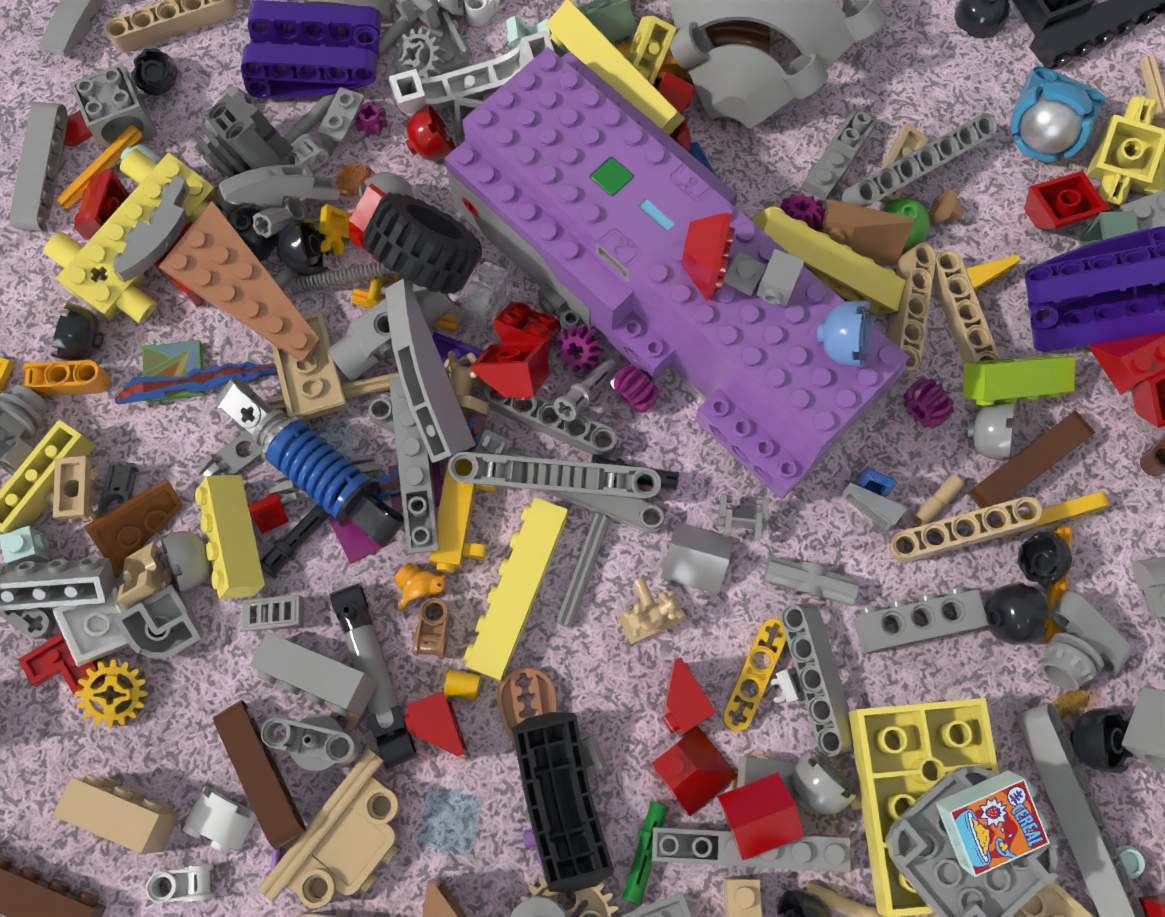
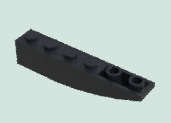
[1029,0,1165,69]

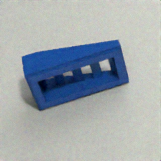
[856,469,897,497]

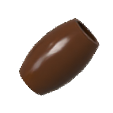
[704,20,770,54]

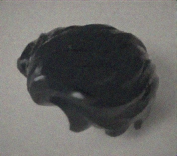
[131,48,178,96]
[1017,531,1072,586]

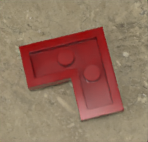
[18,633,105,695]

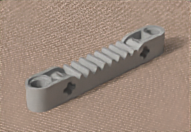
[448,452,661,499]

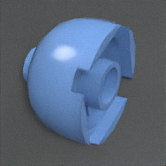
[817,301,872,368]

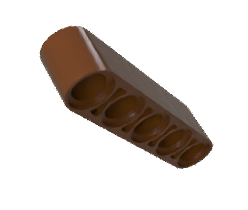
[967,410,1096,509]
[213,700,306,850]

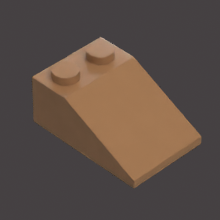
[820,199,914,266]

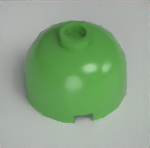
[880,197,931,254]

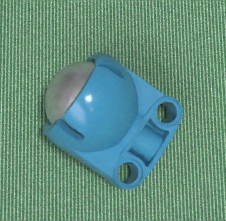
[1010,66,1106,162]

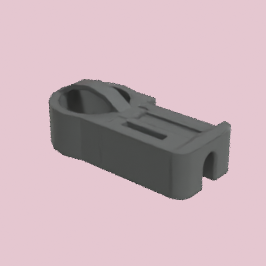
[98,462,139,516]

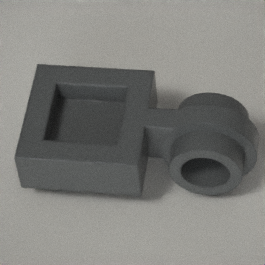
[538,283,582,331]

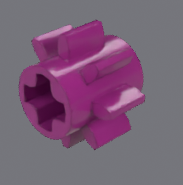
[355,102,388,138]

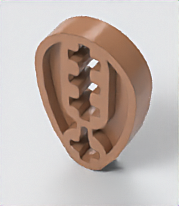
[497,668,557,745]

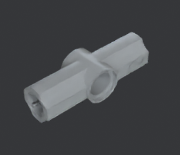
[763,556,859,606]

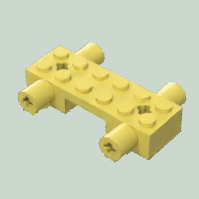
[1086,96,1165,212]
[44,148,226,324]

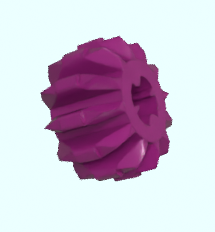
[780,193,825,232]
[555,324,604,373]
[610,365,660,413]
[903,378,954,429]

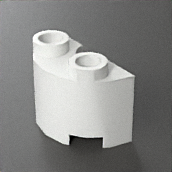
[183,785,257,854]

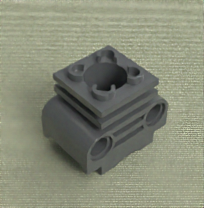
[191,90,294,180]

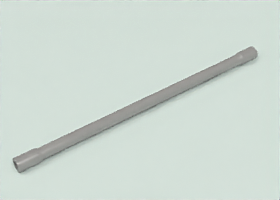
[217,16,418,215]

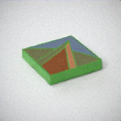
[142,340,204,403]

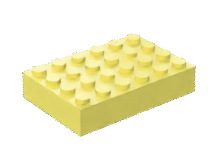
[848,698,999,917]

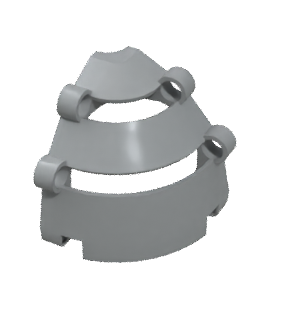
[669,0,886,129]

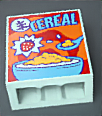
[935,770,1050,877]

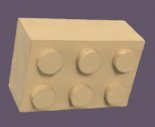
[52,774,180,854]

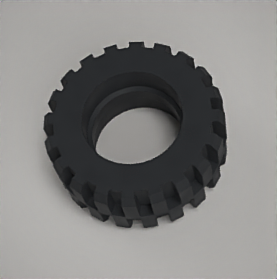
[363,193,482,294]

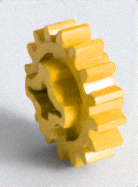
[75,658,149,728]

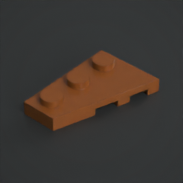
[84,479,183,578]

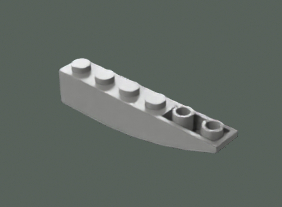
[385,279,476,463]
[389,376,439,555]
[652,827,851,873]

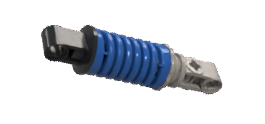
[215,377,404,546]

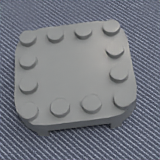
[885,766,1058,917]

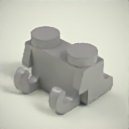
[717,493,769,541]

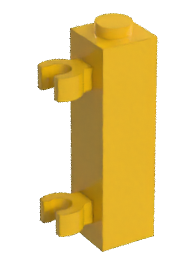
[429,456,497,574]

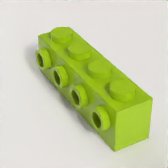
[963,355,1076,405]

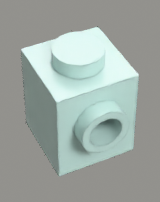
[0,526,50,565]

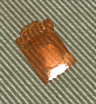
[336,165,376,195]

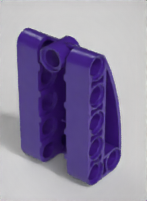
[241,0,382,99]
[1025,226,1165,352]

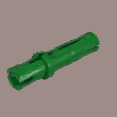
[622,801,670,904]

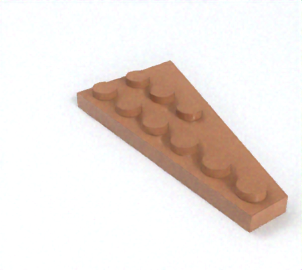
[159,201,321,364]

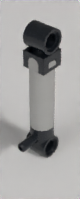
[330,583,417,769]

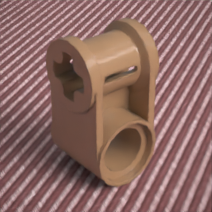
[412,598,451,659]

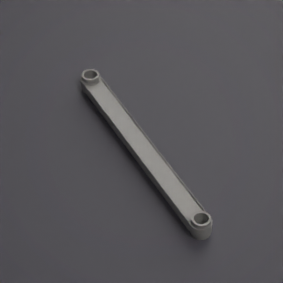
[368,398,665,534]

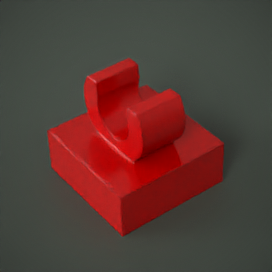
[248,494,289,534]

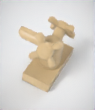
[444,351,489,415]
[45,456,104,523]
[618,578,686,645]

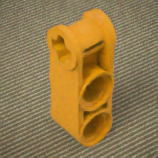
[22,360,111,397]

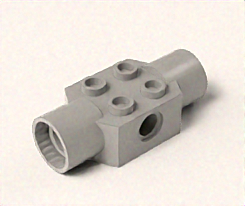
[328,285,455,381]

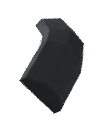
[512,712,614,894]

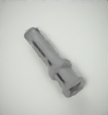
[554,357,618,421]

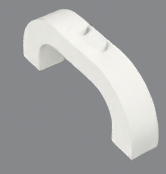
[389,30,554,113]

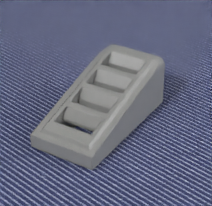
[841,482,908,531]
[242,595,304,631]

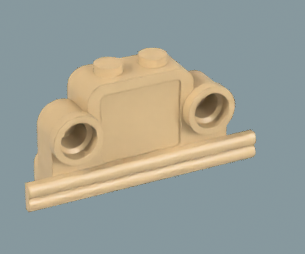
[258,749,401,908]

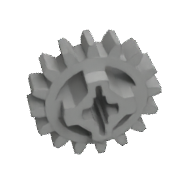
[392,27,446,78]

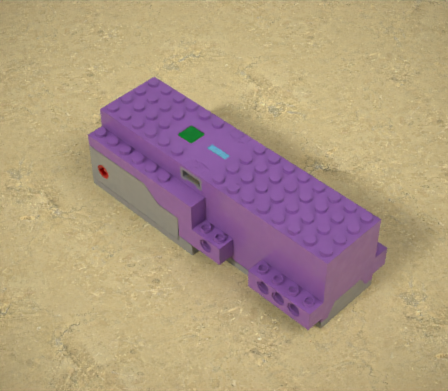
[444,47,910,500]

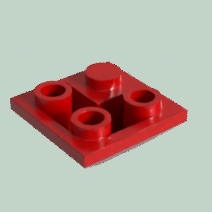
[681,213,735,301]
[493,301,561,356]

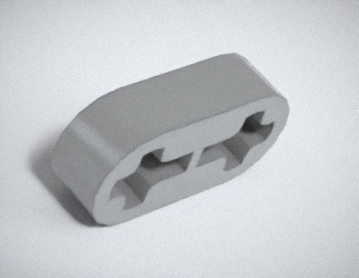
[0,608,54,639]

